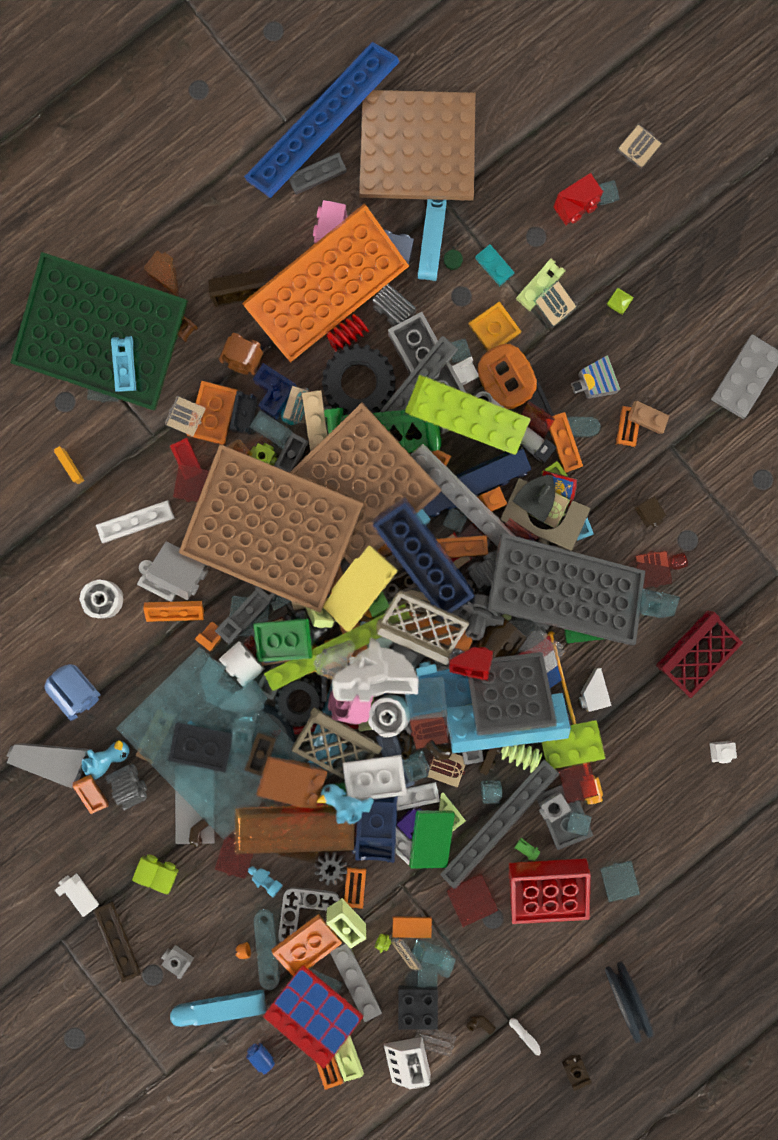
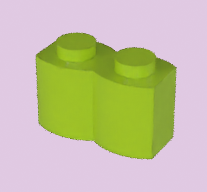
[132,854,179,894]

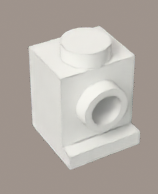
[710,741,737,763]

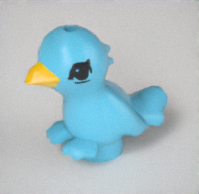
[82,741,129,781]
[317,784,374,824]

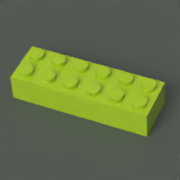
[405,375,530,455]

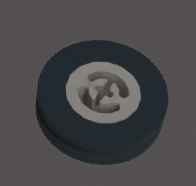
[605,961,654,1043]

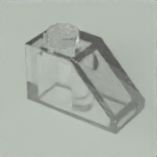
[314,640,355,680]

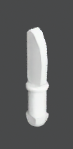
[509,1018,541,1055]

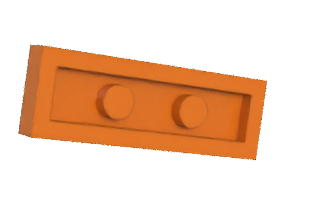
[546,412,583,473]
[143,601,204,622]

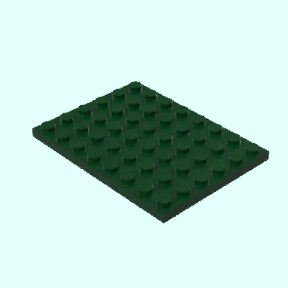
[10,252,188,410]

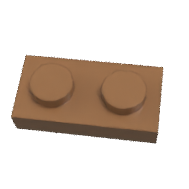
[628,401,669,434]

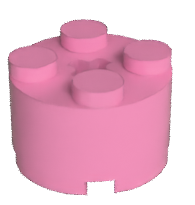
[328,690,373,725]

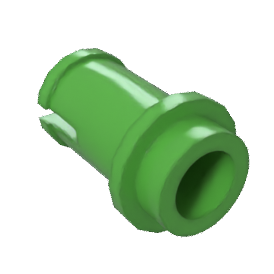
[514,838,540,861]

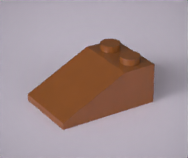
[256,757,328,809]

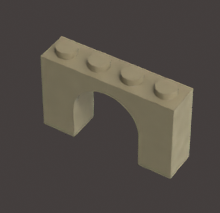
[500,478,590,551]

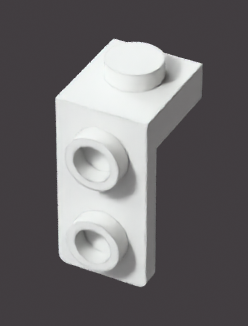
[55,874,99,916]

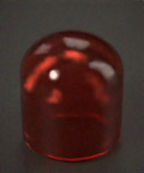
[669,552,688,570]

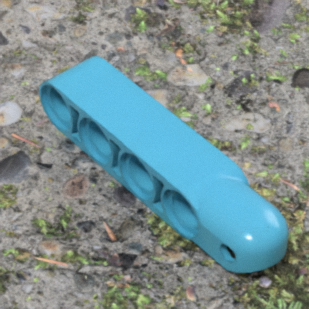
[418,199,447,281]
[170,990,267,1027]

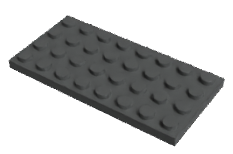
[488,533,645,646]

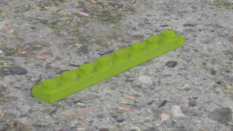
[264,604,411,691]

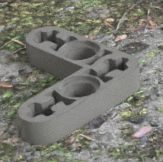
[278,887,340,942]

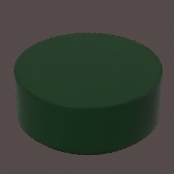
[444,250,463,270]

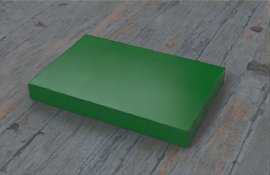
[253,619,313,662]
[409,811,455,868]

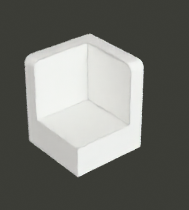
[452,357,479,386]

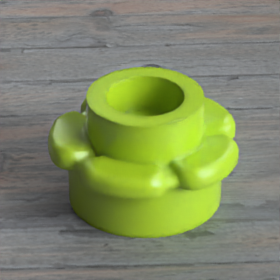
[375,933,391,953]

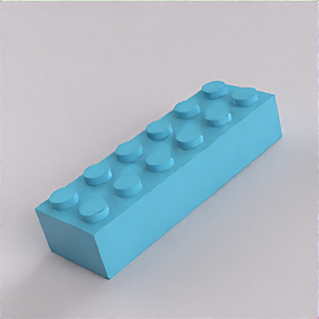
[447,693,570,753]

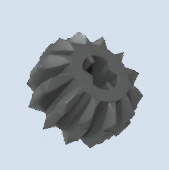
[315,851,347,885]

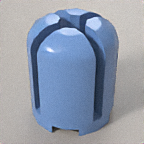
[44,664,101,721]

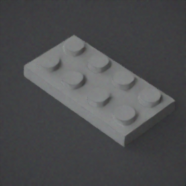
[711,334,778,419]

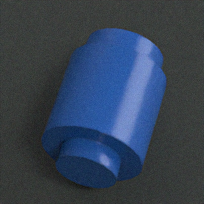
[246,1043,275,1074]

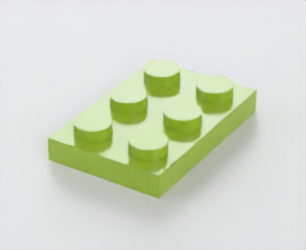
[542,720,605,769]

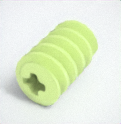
[500,744,543,773]

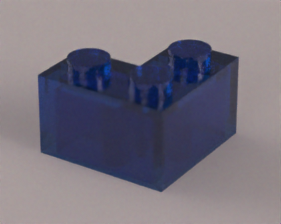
[253,363,297,420]

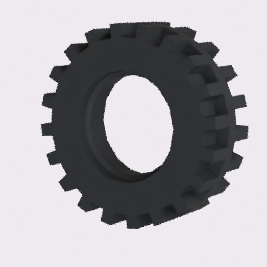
[322,344,395,416]

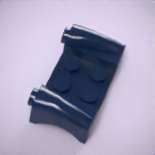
[353,796,398,863]

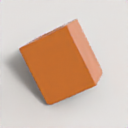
[195,622,223,651]

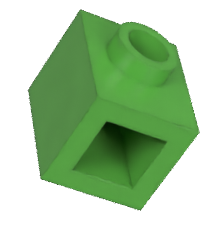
[368,591,389,619]

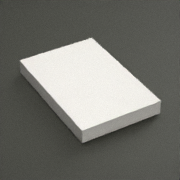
[343,755,407,800]

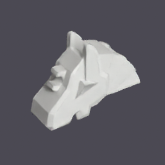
[332,638,418,702]

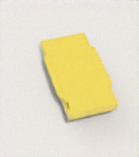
[323,545,398,632]

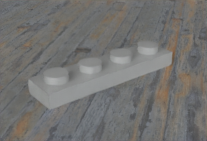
[330,942,382,1022]

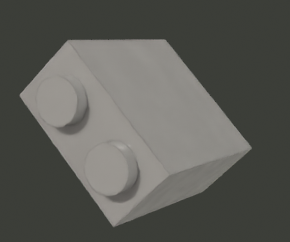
[147,541,208,600]

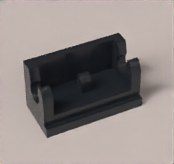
[230,391,258,435]

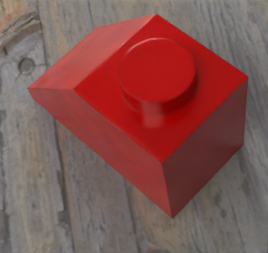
[449,647,493,680]

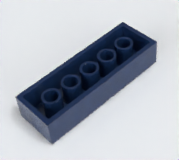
[372,497,475,619]

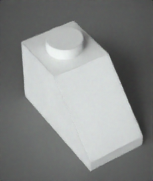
[579,668,611,712]

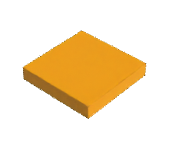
[468,301,521,351]

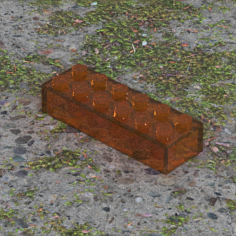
[235,806,354,854]

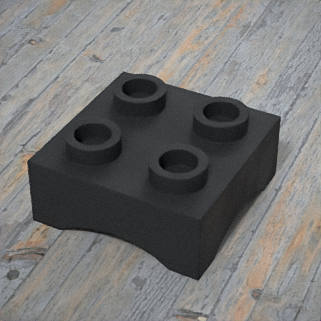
[398,985,438,1030]

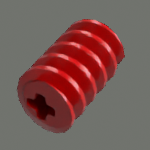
[327,314,369,352]

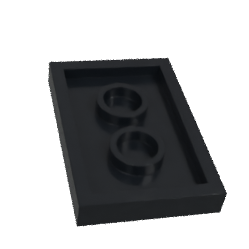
[168,721,235,773]

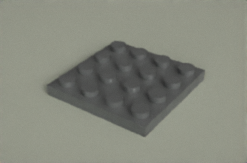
[467,652,557,736]

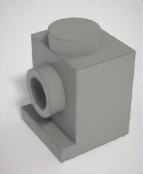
[161,945,194,979]

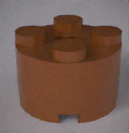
[219,333,263,375]

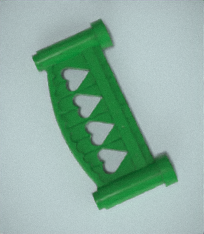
[324,408,441,453]

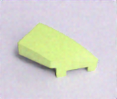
[439,793,466,831]

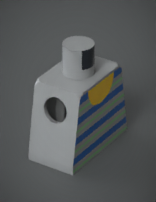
[571,356,620,399]

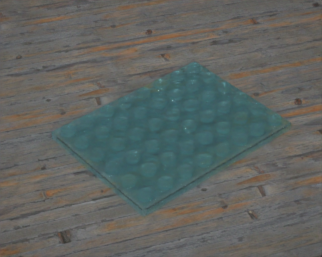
[116,646,306,840]

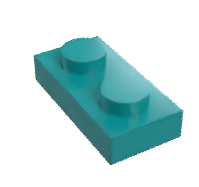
[475,244,515,287]

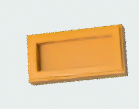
[54,446,84,484]

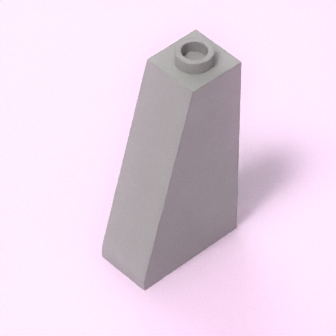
[7,743,89,788]

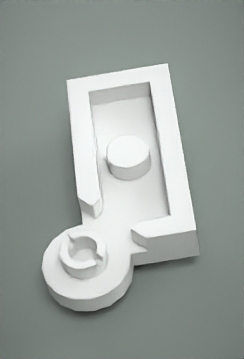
[137,560,176,602]

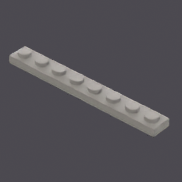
[410,444,517,547]

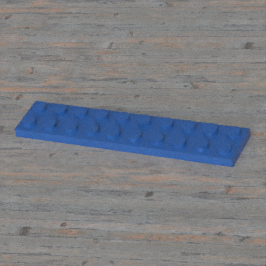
[244,42,399,198]

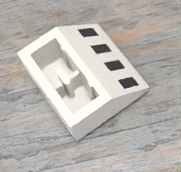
[384,1037,431,1089]

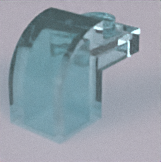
[410,940,456,978]

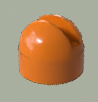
[235,942,251,959]

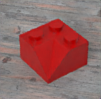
[554,173,603,225]

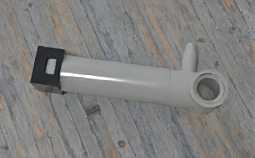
[475,391,557,465]

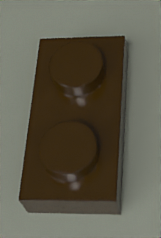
[479,747,502,775]

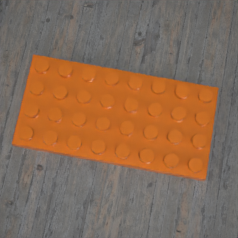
[242,204,409,363]

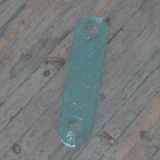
[254,909,280,990]

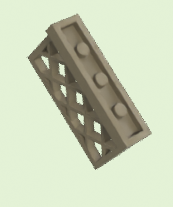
[376,590,469,665]
[291,707,382,779]

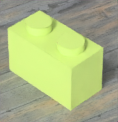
[326,898,366,948]

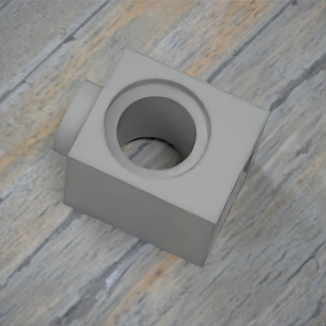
[539,791,571,823]

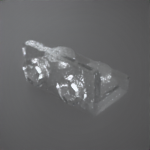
[520,629,565,671]

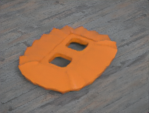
[478,344,537,409]

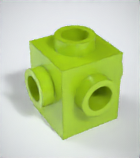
[249,443,278,466]

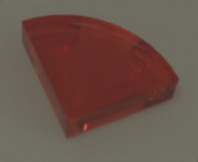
[244,635,257,657]

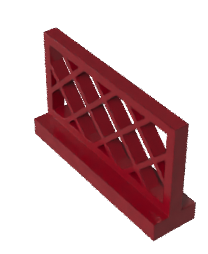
[655,610,743,698]

